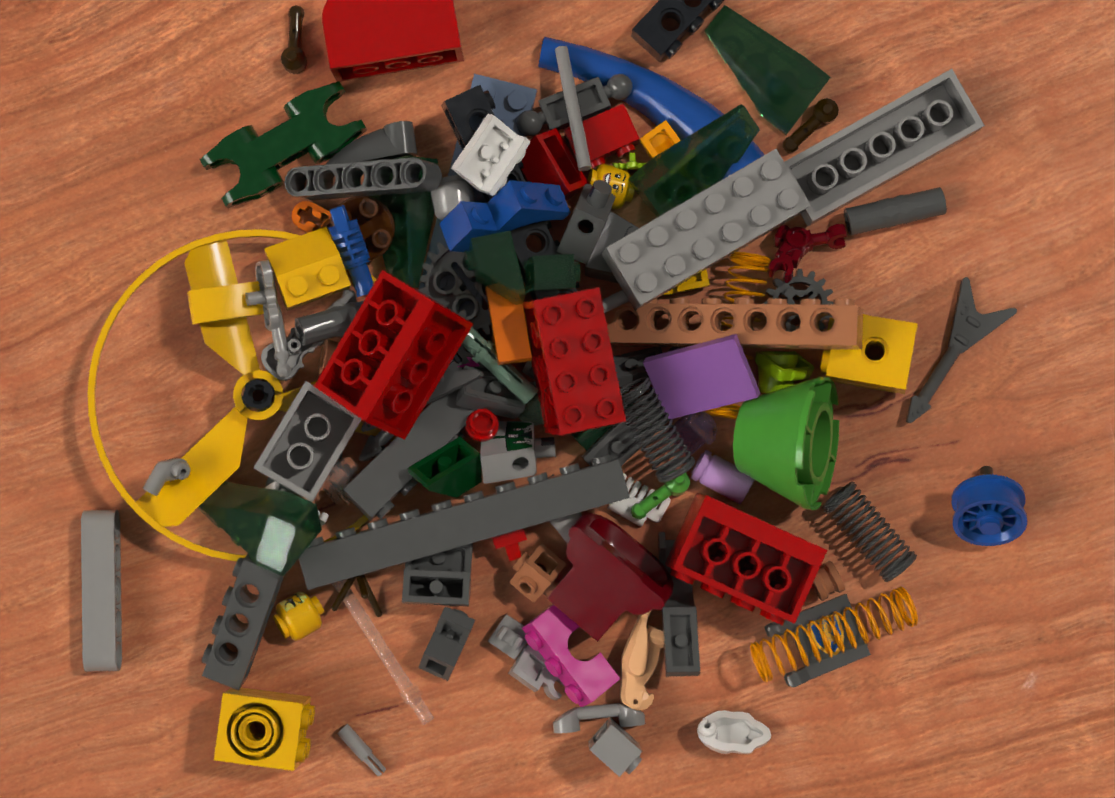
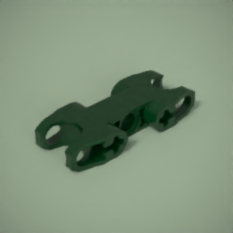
[199,81,367,208]

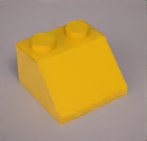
[264,227,351,311]

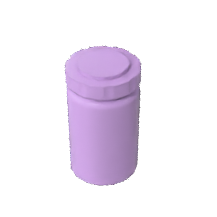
[691,450,754,505]

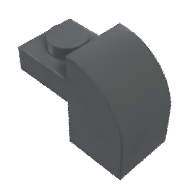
[418,606,475,681]

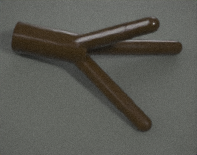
[331,574,382,617]

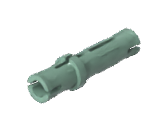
[461,328,539,405]

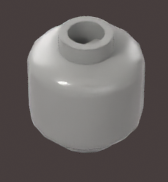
[431,175,476,220]

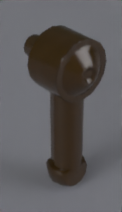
[281,5,307,74]
[783,98,839,153]

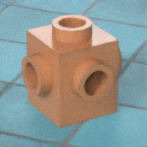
[509,543,566,603]

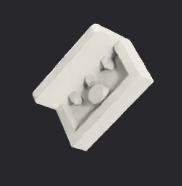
[451,114,530,196]

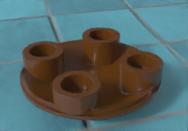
[330,195,395,260]

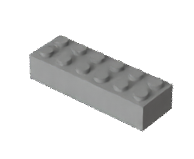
[785,69,985,226]
[601,149,811,311]

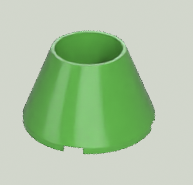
[733,377,840,511]

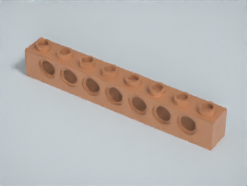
[605,298,863,350]

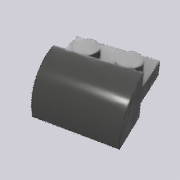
[402,543,473,607]

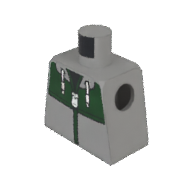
[481,421,556,484]

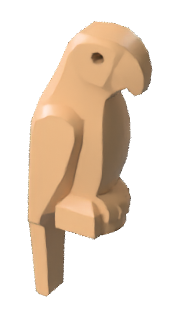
[620,611,664,710]

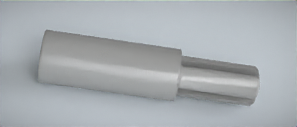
[337,724,386,776]

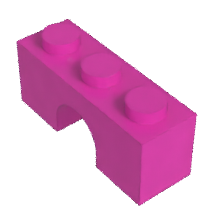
[521,604,620,707]

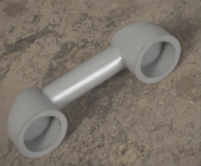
[553,703,646,733]

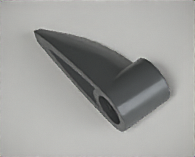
[326,121,418,165]

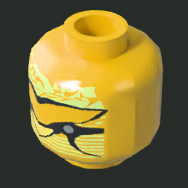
[273,592,324,641]

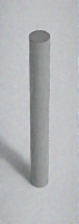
[555,46,592,171]

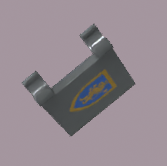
[765,594,871,687]

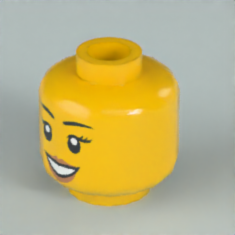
[587,164,635,210]

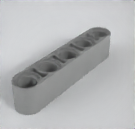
[81,510,122,672]

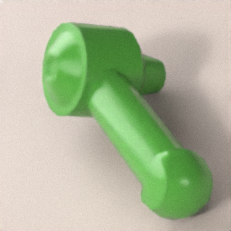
[631,469,690,519]

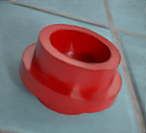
[466,409,499,441]

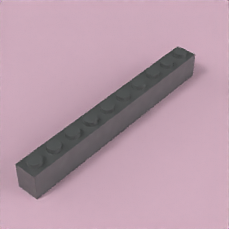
[297,454,630,590]

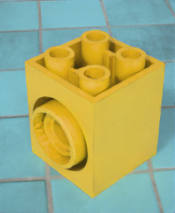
[821,314,918,394]
[214,688,315,771]

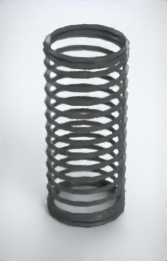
[620,377,696,482]
[822,482,917,582]

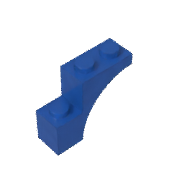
[439,180,571,253]

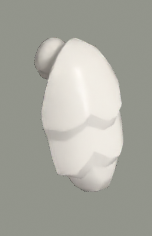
[697,710,772,754]

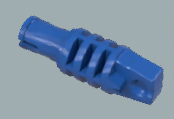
[329,205,374,297]

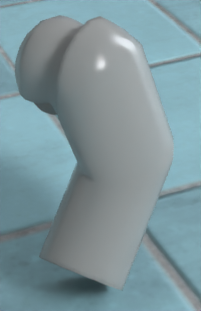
[142,458,190,496]

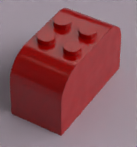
[322,0,464,82]

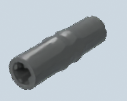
[844,187,947,236]
[294,301,364,345]

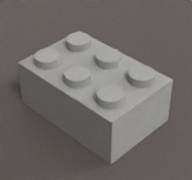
[254,381,361,502]

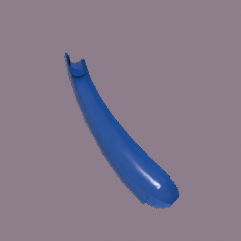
[539,37,765,186]

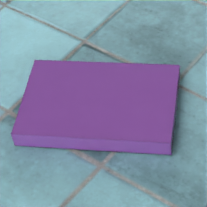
[643,334,760,419]

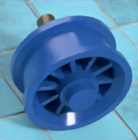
[951,466,1027,546]

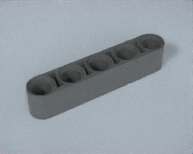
[284,158,442,200]

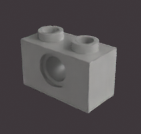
[588,717,642,777]

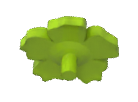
[612,153,653,170]

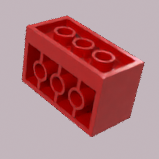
[314,270,473,440]
[523,287,626,435]
[665,493,827,626]

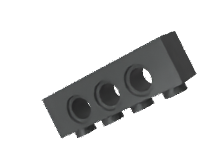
[201,549,289,690]

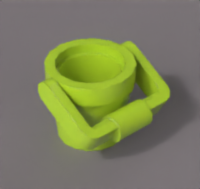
[755,351,814,393]

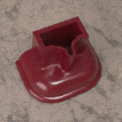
[547,513,674,642]

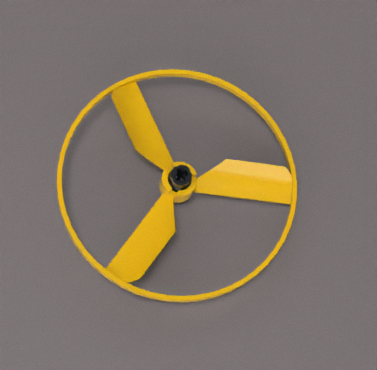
[87,229,424,561]

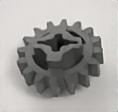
[763,269,834,332]

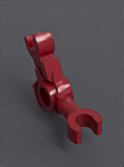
[768,224,847,283]

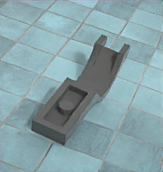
[658,532,700,677]

